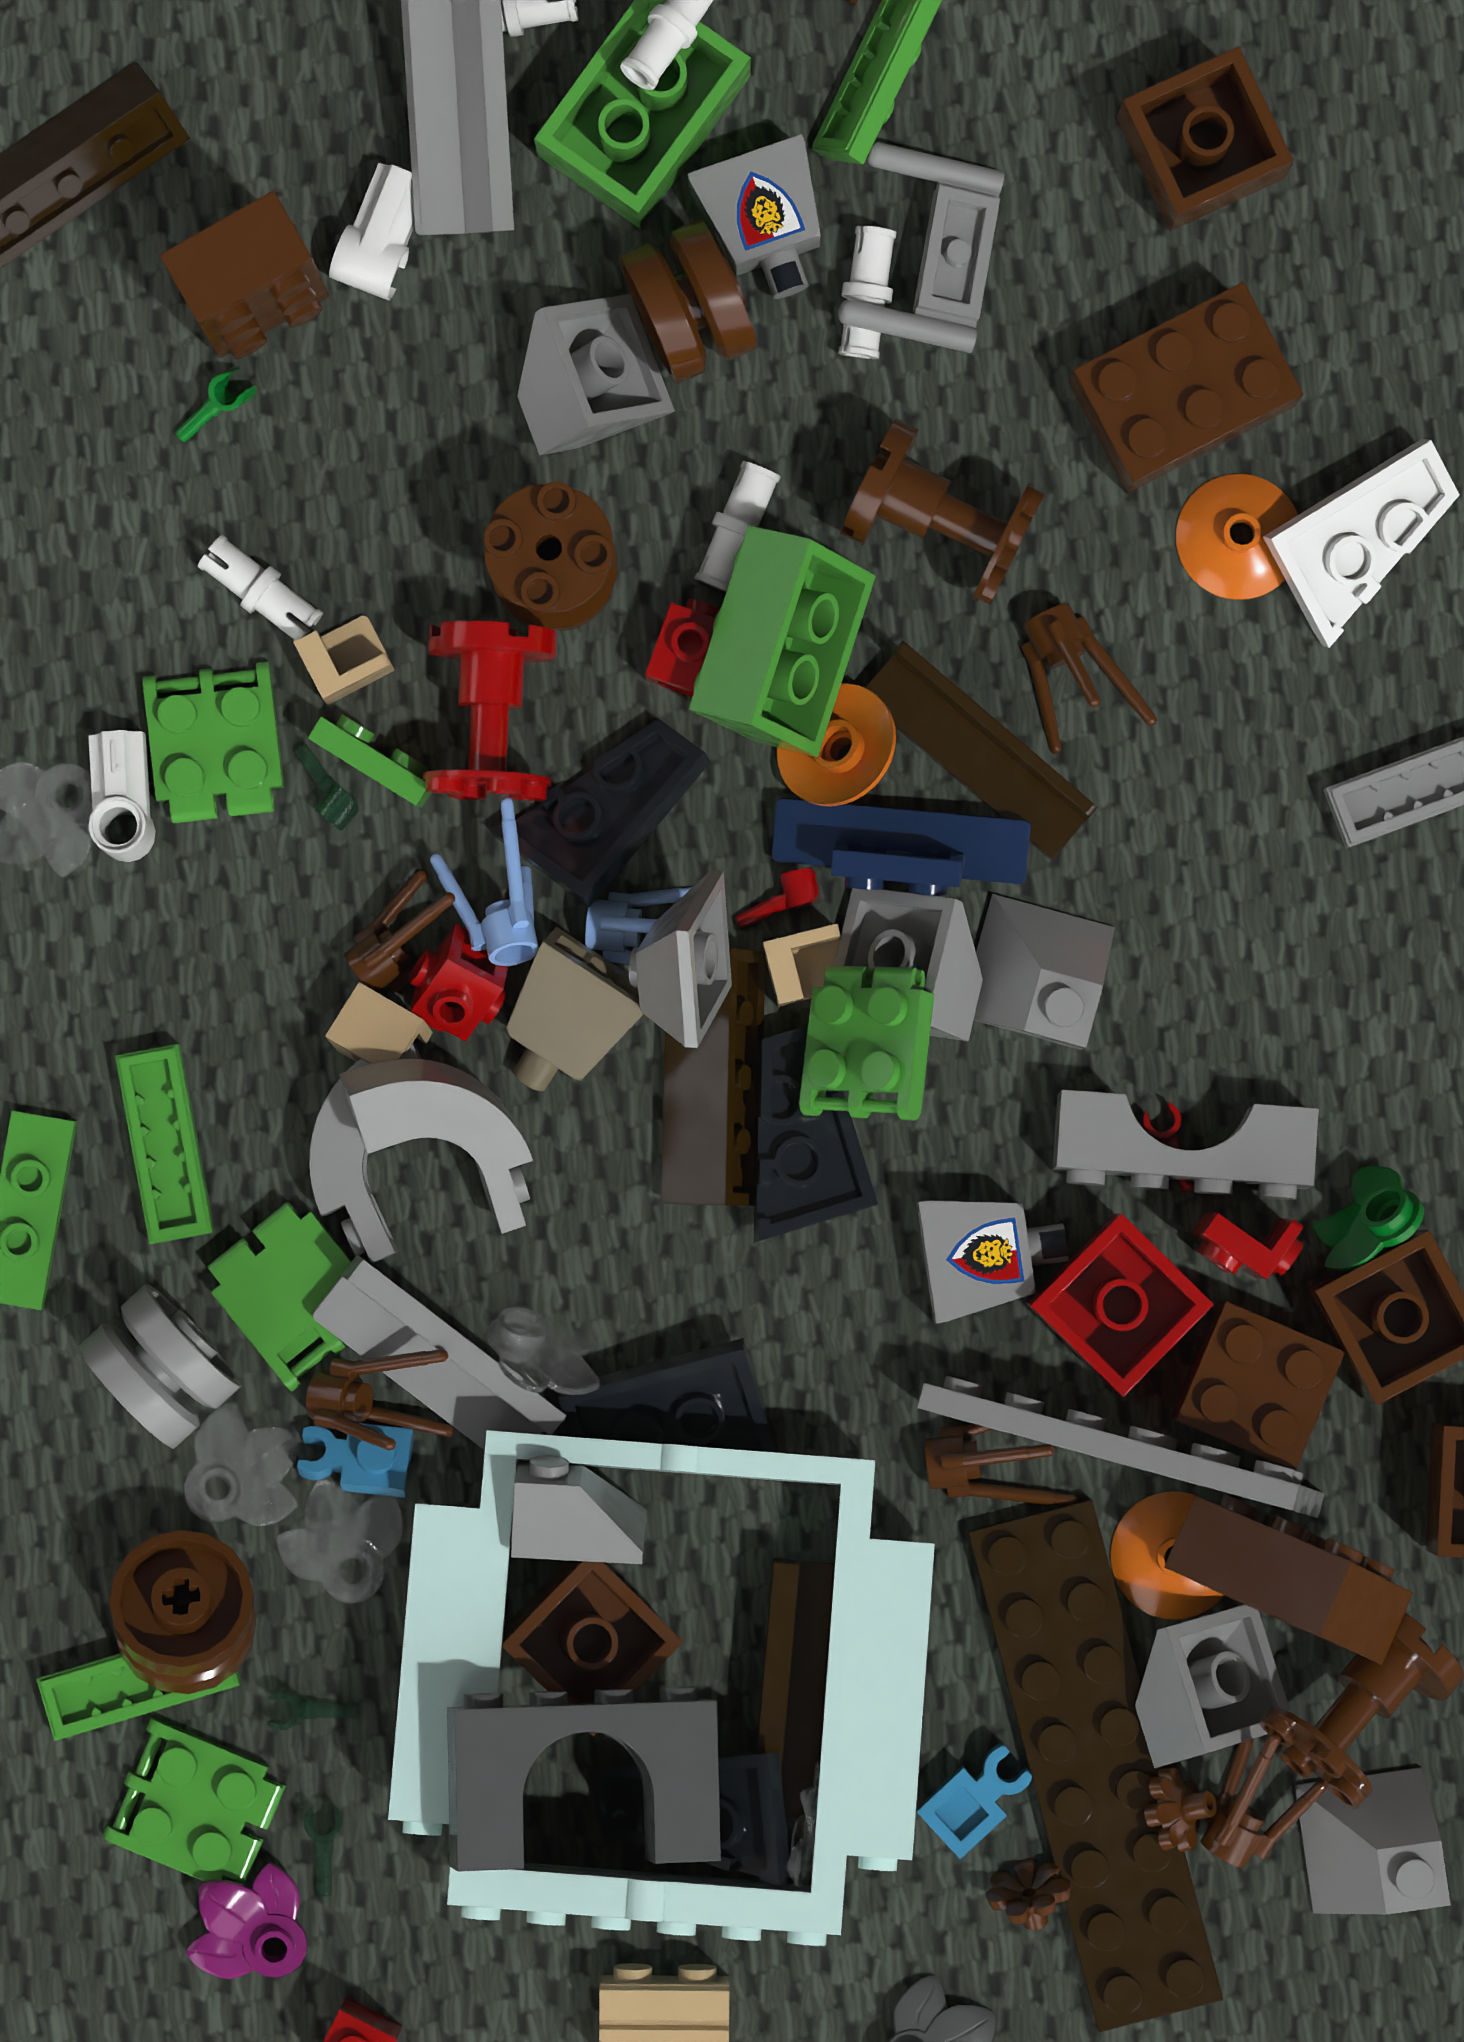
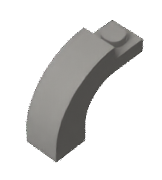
[309,1042,423,1263]
[339,1059,533,1234]

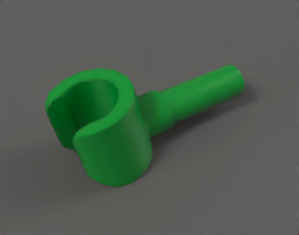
[175,366,257,443]

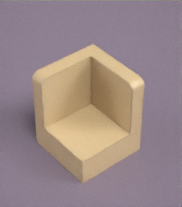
[294,616,395,705]
[762,924,841,1007]
[325,982,433,1064]

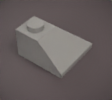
[517,294,675,455]
[629,870,732,1048]
[834,888,983,1041]
[974,894,1115,1050]
[511,1455,647,1564]
[1135,1605,1290,1768]
[1294,1767,1451,1915]

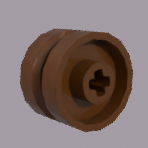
[618,218,757,385]
[109,1530,256,1694]

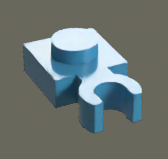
[297,1423,414,1498]
[916,1743,1032,1859]

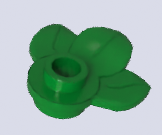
[1312,1166,1424,1272]

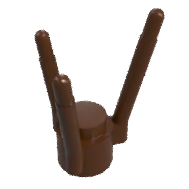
[1021,603,1157,754]
[344,870,455,993]
[306,1349,455,1450]
[925,1423,1079,1506]
[1200,1733,1327,1868]

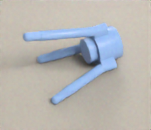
[430,797,539,966]
[585,887,692,965]

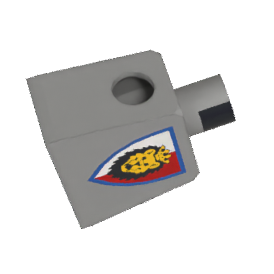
[687,134,821,299]
[916,1201,1068,1323]

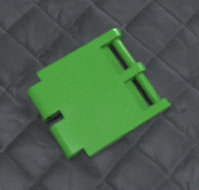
[143,661,285,823]
[799,966,934,1121]
[207,1202,352,1392]
[101,1717,286,1883]

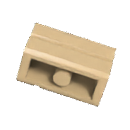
[599,1963,729,2042]

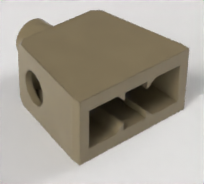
[506,927,643,1091]

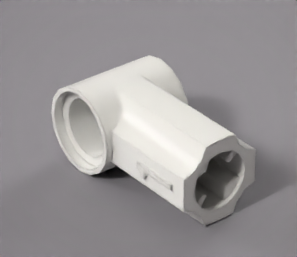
[329,163,415,301]
[88,730,156,862]

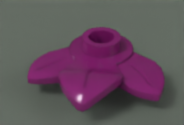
[186,1862,308,1979]

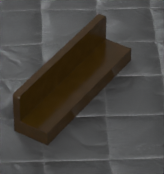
[0,63,191,269]
[865,641,1098,861]
[661,948,765,1206]
[756,1558,835,1821]

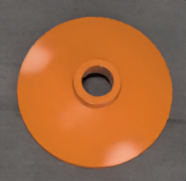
[1176,474,1298,600]
[777,683,896,807]
[1110,1491,1224,1620]

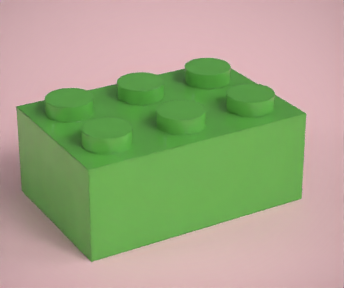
[534,0,751,229]
[689,526,876,757]

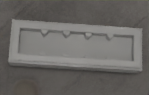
[1323,737,1464,849]

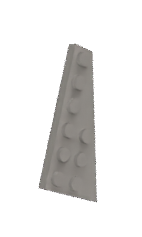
[917,1376,1324,1518]

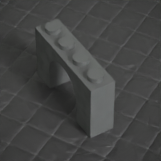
[447,1686,721,1872]

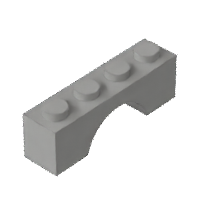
[1052,1090,1319,1200]

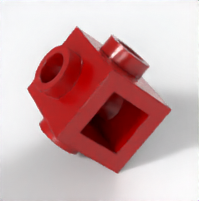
[409,923,508,1042]

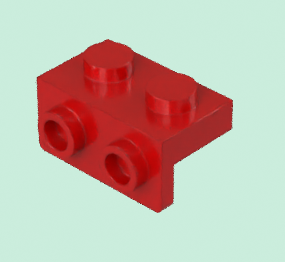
[1190,1213,1304,1279]

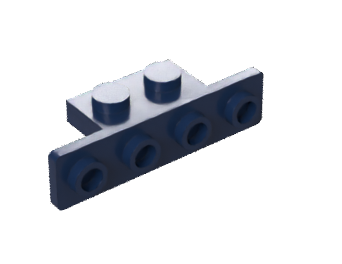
[772,797,1031,896]

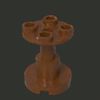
[840,418,1045,605]
[484,482,617,631]
[1259,1613,1464,1809]

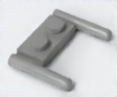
[838,142,1004,353]

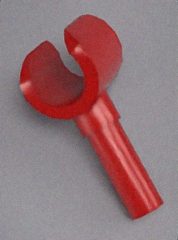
[735,868,819,930]
[1142,1102,1193,1192]

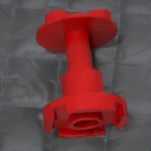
[423,621,557,801]

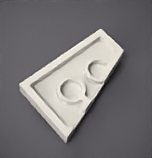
[1263,439,1459,648]

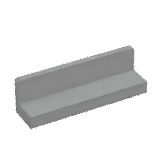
[401,0,514,235]
[312,1255,566,1465]

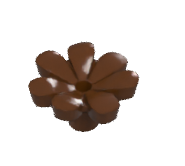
[1144,1768,1217,1852]
[985,1858,1070,1931]

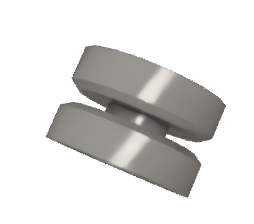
[78,1284,242,1449]

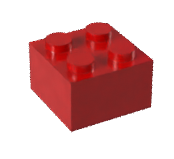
[1026,1213,1214,1397]

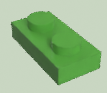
[308,714,431,808]

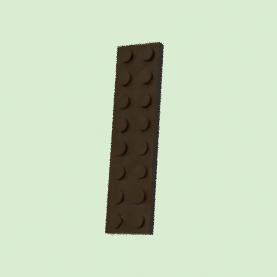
[968,1499,1223,2033]

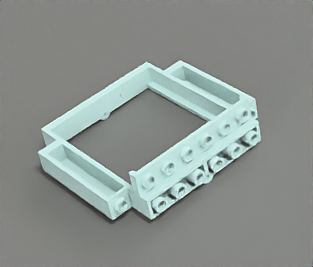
[388,1430,935,1946]

